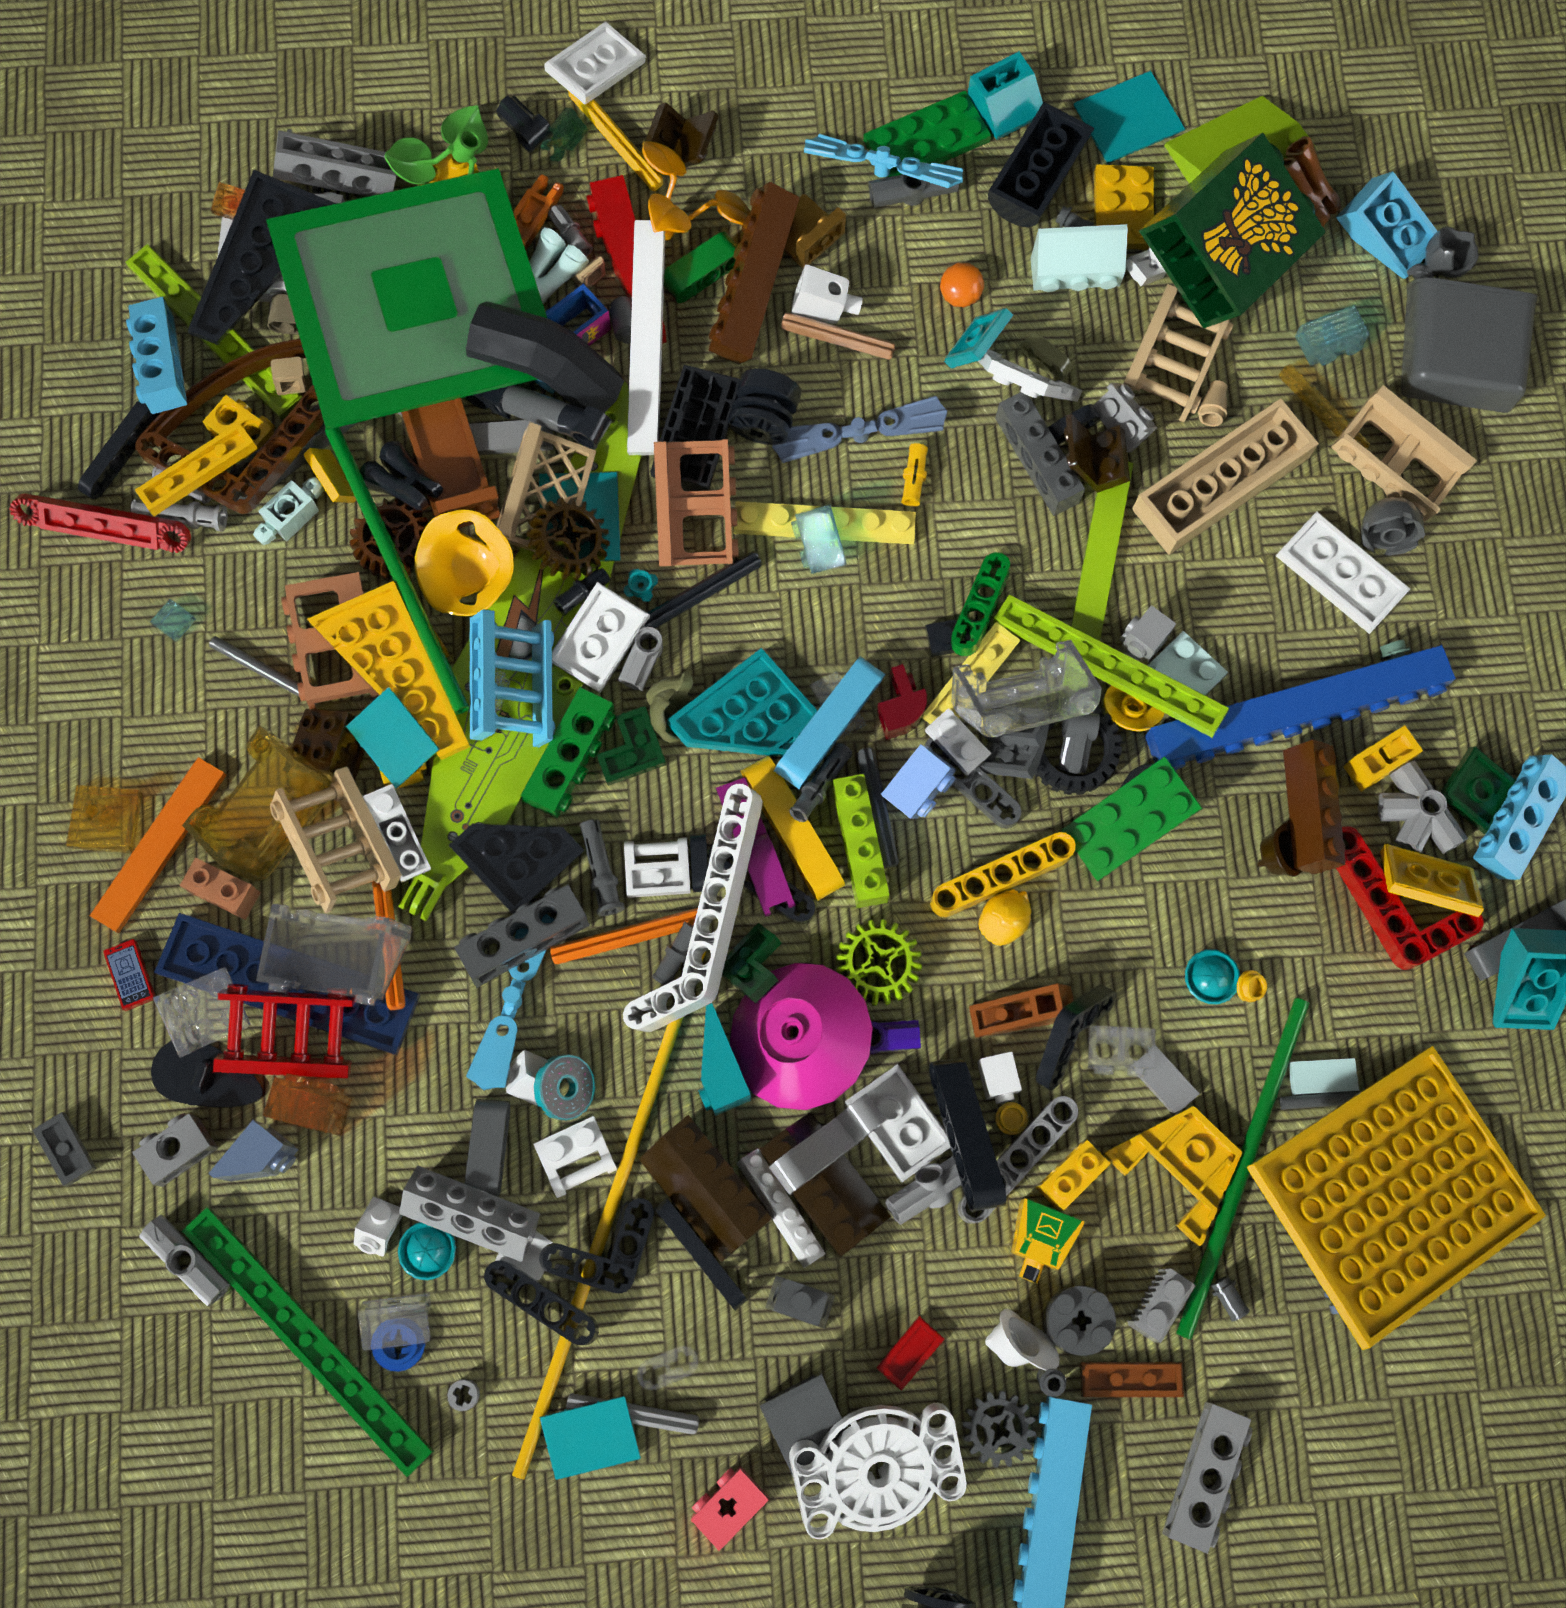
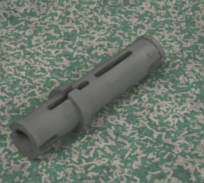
[789,743,852,822]

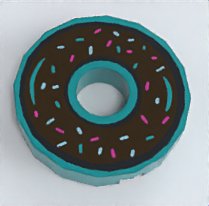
[533,1054,595,1121]

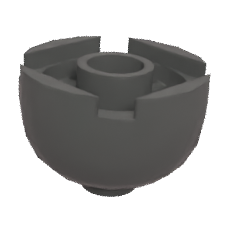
[1361,497,1425,556]

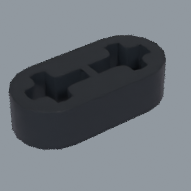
[1048,404,1101,445]
[690,833,708,893]

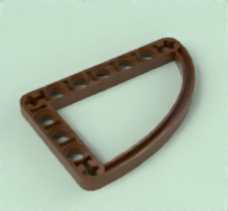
[135,339,324,514]

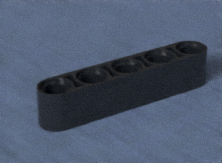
[929,1057,1006,1212]

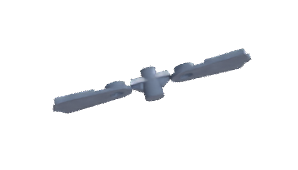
[772,396,947,463]

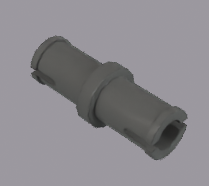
[652,921,694,985]

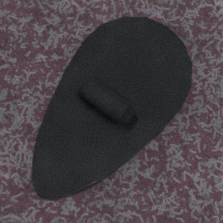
[151,1037,264,1108]

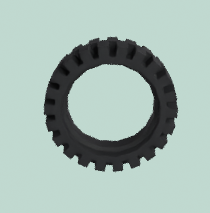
[1035,700,1122,795]

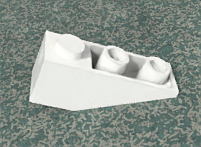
[362,784,431,883]

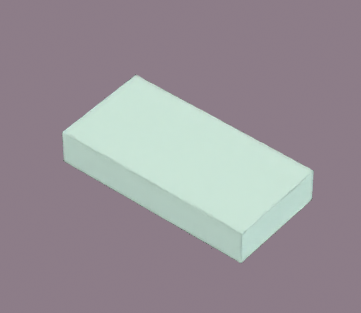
[1288,1058,1359,1095]

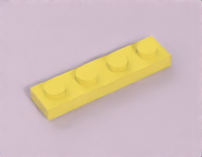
[922,622,1020,724]

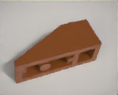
[969,983,1074,1038]

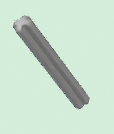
[566,1393,699,1435]

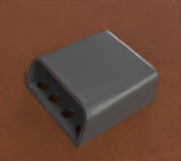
[1401,277,1538,413]

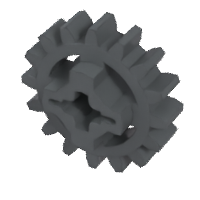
[961,1391,1036,1468]

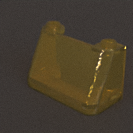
[182,726,332,882]

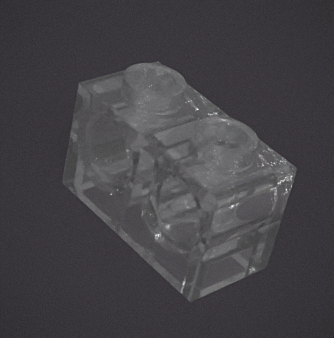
[1087,1025,1156,1077]

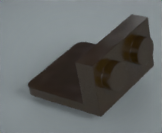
[641,102,719,167]

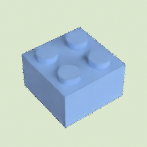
[881,744,956,819]

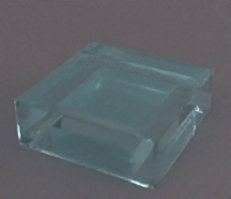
[150,599,196,642]

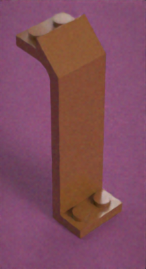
[401,398,500,528]

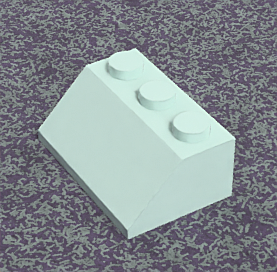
[1030,224,1128,292]

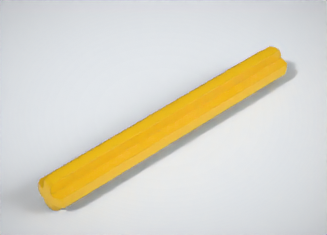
[568,91,664,191]

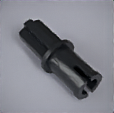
[553,568,610,616]

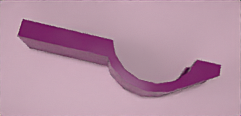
[716,777,795,917]

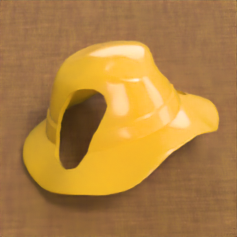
[415,510,514,616]

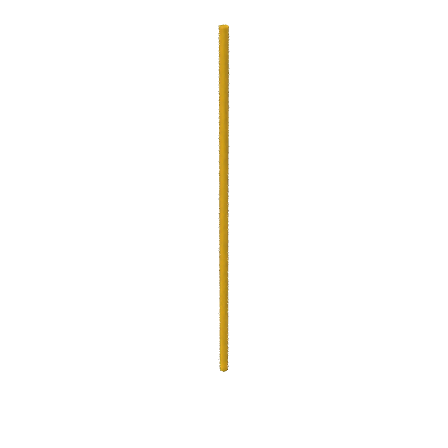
[512,951,706,1480]

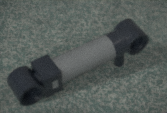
[465,384,612,449]

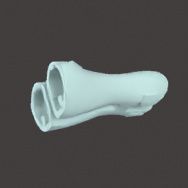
[529,227,589,305]

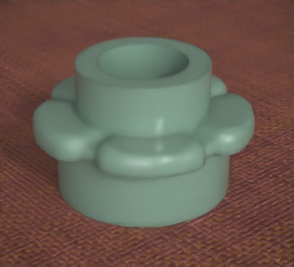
[1380,639,1411,661]

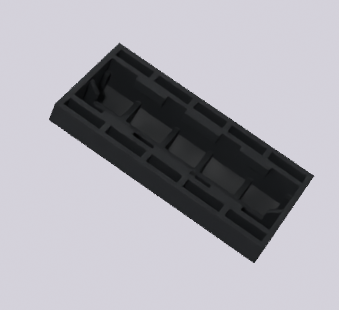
[650,365,740,491]

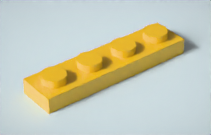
[135,422,258,517]

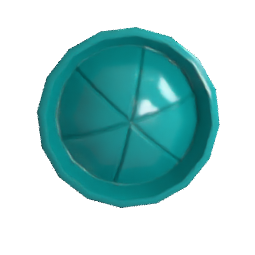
[1185,949,1240,1004]
[398,1222,456,1280]

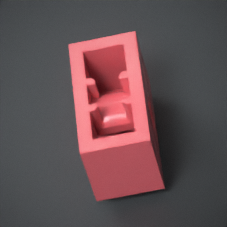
[691,1466,769,1551]

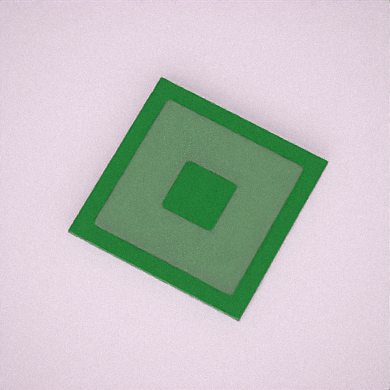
[266,168,547,430]

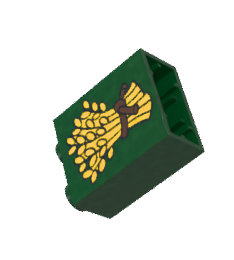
[1139,132,1326,329]

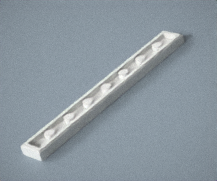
[627,220,665,455]

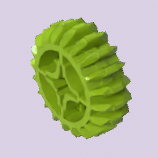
[836,919,922,1006]

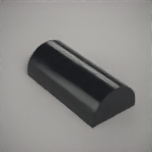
[988,102,1094,227]

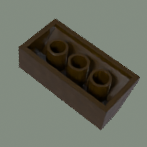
[760,1112,891,1258]
[639,1115,772,1263]

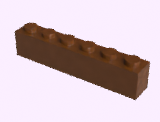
[708,182,800,365]

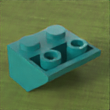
[967,51,1043,140]

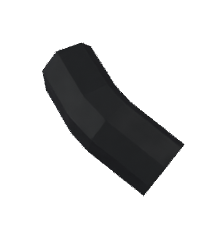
[466,301,624,413]

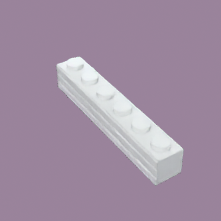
[737,1148,826,1268]

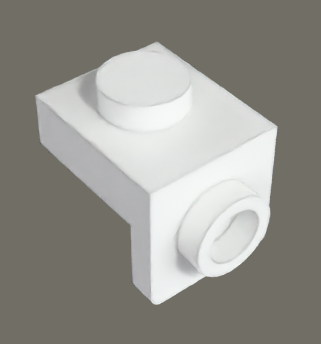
[1126,248,1166,286]
[354,1196,403,1257]

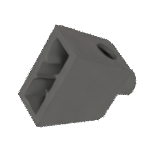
[765,1276,835,1329]

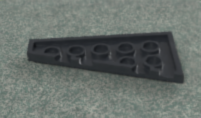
[188,170,337,345]

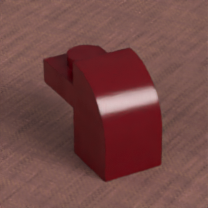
[876,664,927,740]

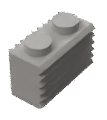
[1127,1268,1196,1343]

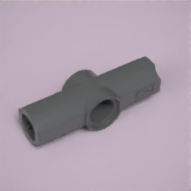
[868,165,959,208]

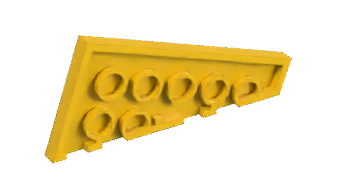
[307,581,470,760]

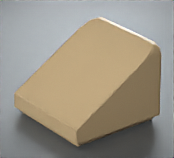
[571,256,606,289]
[271,357,307,395]

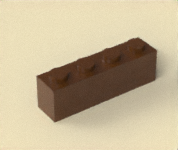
[1283,739,1346,874]

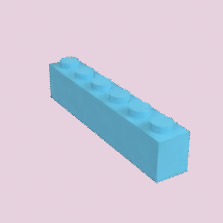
[1013,1396,1092,1608]

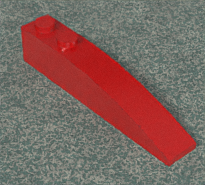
[586,175,667,344]

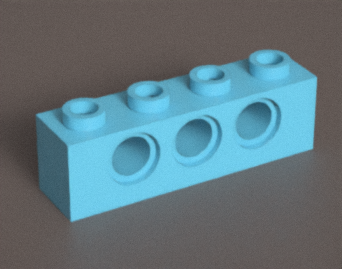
[126,296,187,414]
[1473,754,1566,880]

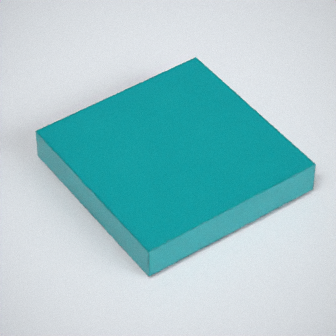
[944,308,1013,368]

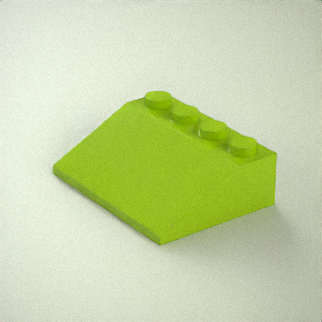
[1164,96,1315,184]

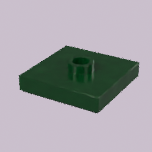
[1441,746,1516,834]

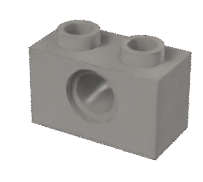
[132,1113,218,1187]

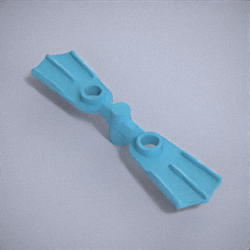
[804,134,963,188]
[466,914,555,1090]

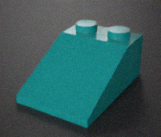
[1492,928,1566,1030]
[698,1003,751,1116]

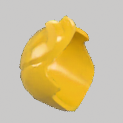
[978,889,1031,946]

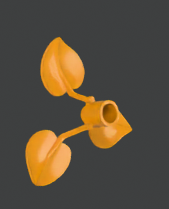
[642,141,750,241]

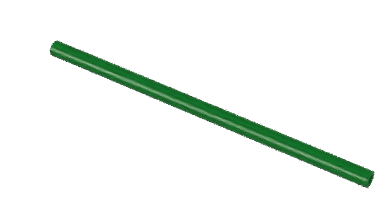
[325,427,470,715]
[1176,998,1310,1340]

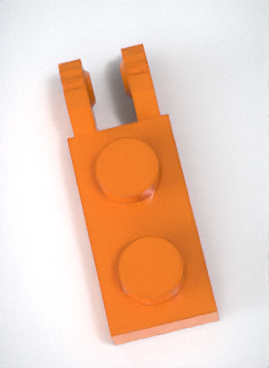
[513,174,564,251]

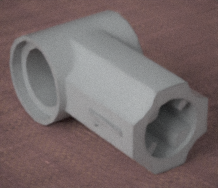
[618,627,663,691]

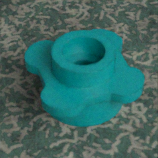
[624,569,658,602]

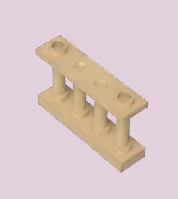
[1124,284,1234,422]
[270,767,402,914]

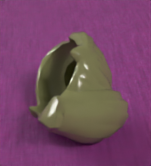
[646,671,693,743]

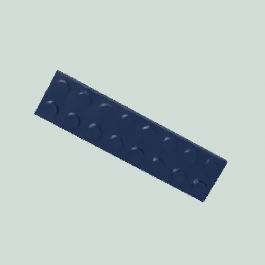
[154,913,420,1056]

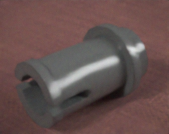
[1055,206,1095,228]
[1211,1275,1250,1322]
[1037,1369,1066,1397]

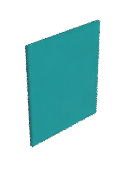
[1073,70,1185,164]
[539,472,621,563]

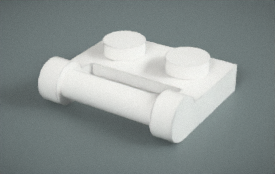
[624,837,691,898]
[534,1116,617,1198]

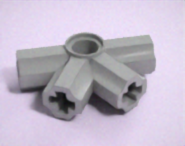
[1377,760,1468,854]

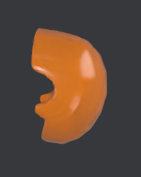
[940,262,984,307]

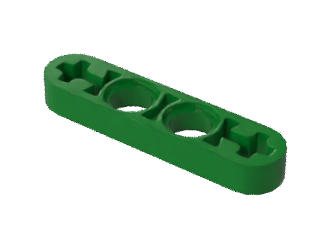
[951,552,1010,657]

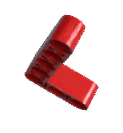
[1336,826,1484,970]

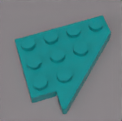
[667,648,817,757]

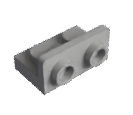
[1093,383,1157,453]

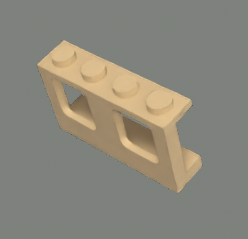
[1331,385,1477,522]

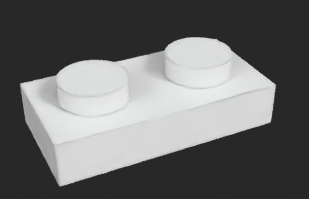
[925,708,991,776]

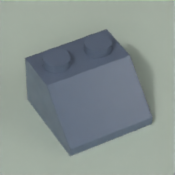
[208,1120,299,1182]

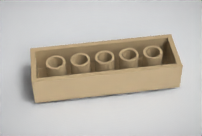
[1132,398,1319,555]

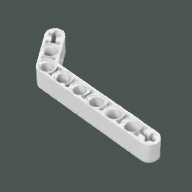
[623,784,762,1032]

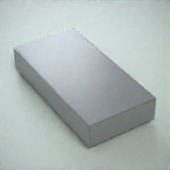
[1130,1045,1199,1116]

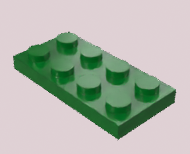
[863,91,991,178]
[1061,757,1203,881]

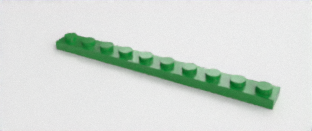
[182,1207,434,1477]

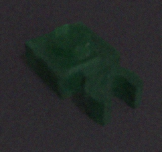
[540,108,589,162]

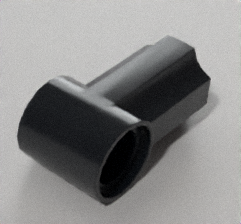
[496,95,553,153]

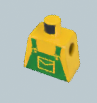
[1011,1198,1084,1284]

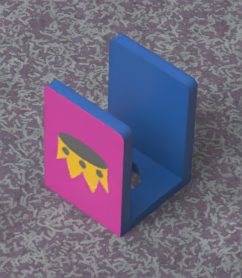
[546,283,611,346]

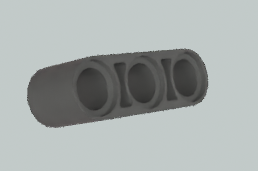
[465,1099,511,1197]

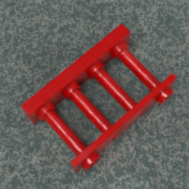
[213,984,356,1079]

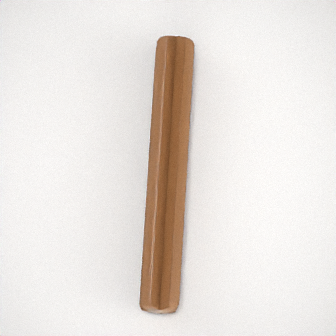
[781,312,895,360]

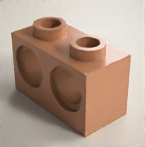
[179,857,261,920]

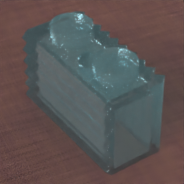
[1295,305,1370,366]
[791,504,847,574]

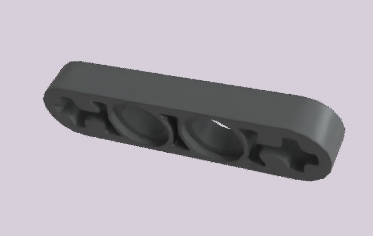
[925,738,1022,829]

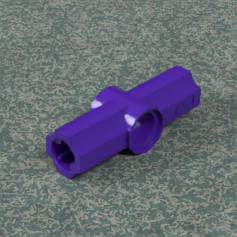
[870,1020,921,1054]

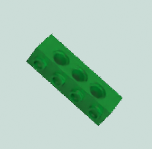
[521,687,617,819]

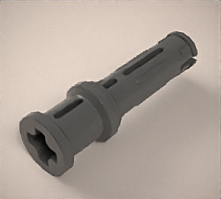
[579,819,625,916]

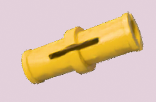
[901,443,928,507]

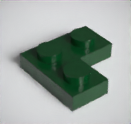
[597,706,666,786]
[722,923,782,1003]

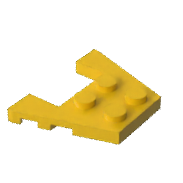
[1103,1106,1242,1246]

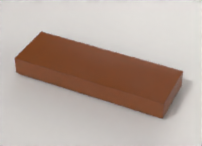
[1080,1362,1184,1397]

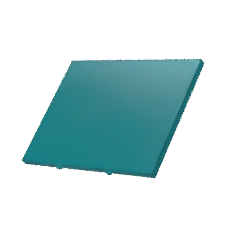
[346,687,440,789]
[540,1395,641,1480]

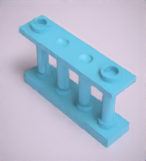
[470,609,555,748]

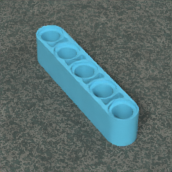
[774,656,886,789]

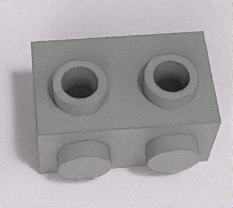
[1119,605,1176,665]

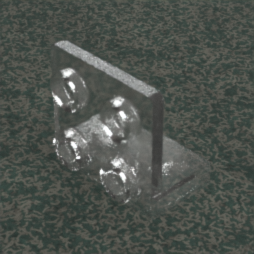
[153,968,251,1058]

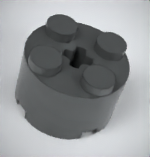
[1043,1286,1116,1356]

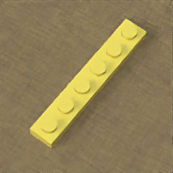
[733,501,916,544]

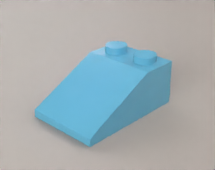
[1336,171,1437,279]

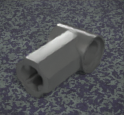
[1058,709,1100,774]

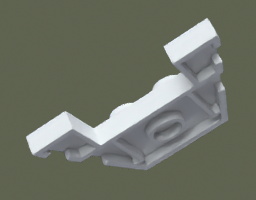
[978,349,1083,402]

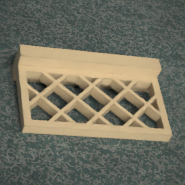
[496,422,596,557]

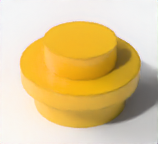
[1237,970,1267,1002]
[995,1102,1028,1135]

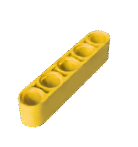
[741,756,845,901]
[930,832,1076,917]

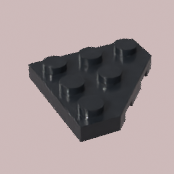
[448,823,584,914]

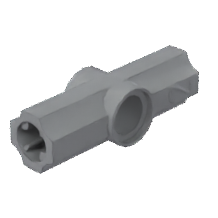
[885,1156,962,1225]
[139,1215,231,1307]

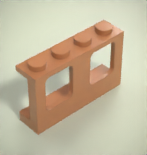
[654,439,739,566]
[281,572,379,709]

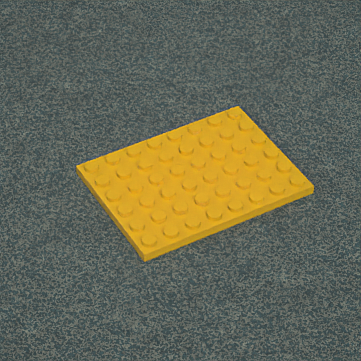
[1246,1046,1546,1350]

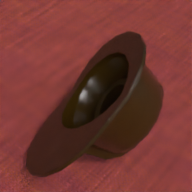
[1256,820,1302,877]

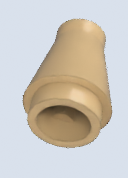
[1197,380,1227,427]

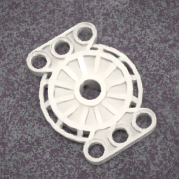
[789,1403,967,1539]

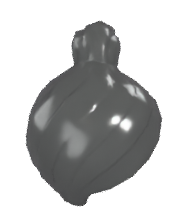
[1407,226,1479,280]

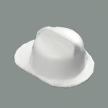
[985,1309,1060,1371]

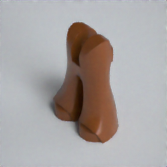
[1284,136,1342,226]

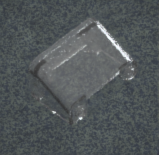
[951,640,1102,737]
[256,904,413,1006]

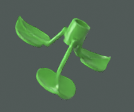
[385,105,488,185]

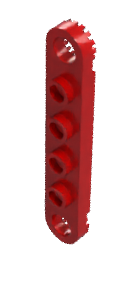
[9,493,191,553]

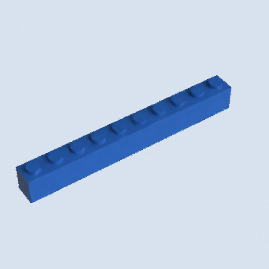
[1145,645,1456,770]

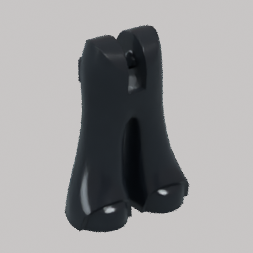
[360,440,443,511]

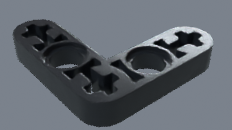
[1036,984,1117,1091]
[539,1197,654,1294]

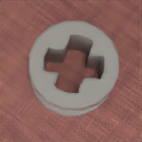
[447,1379,480,1411]

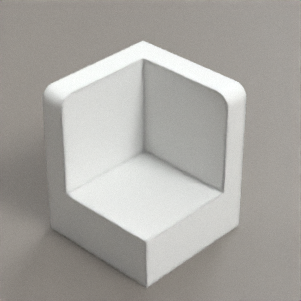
[506,1050,548,1105]

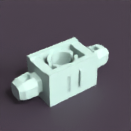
[253,477,324,545]

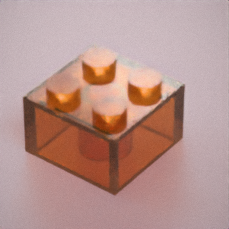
[263,1073,352,1137]

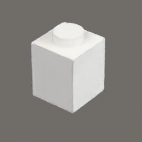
[977,1052,1022,1104]

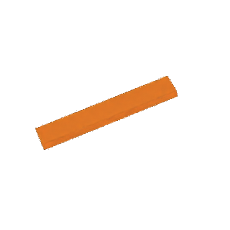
[89,757,227,933]

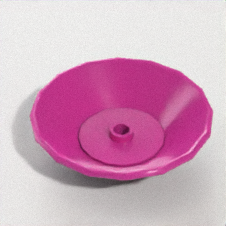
[730,963,873,1110]

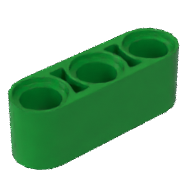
[664,231,737,303]

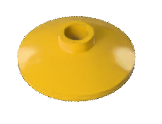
[1103,685,1165,731]

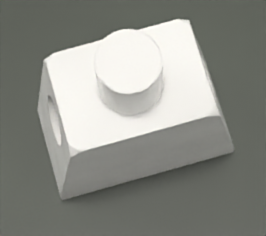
[791,264,863,324]

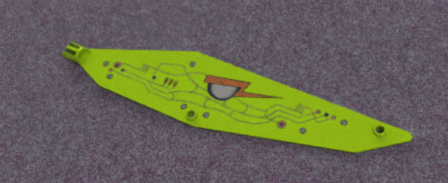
[398,381,641,921]

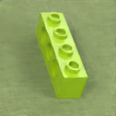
[832,774,890,909]

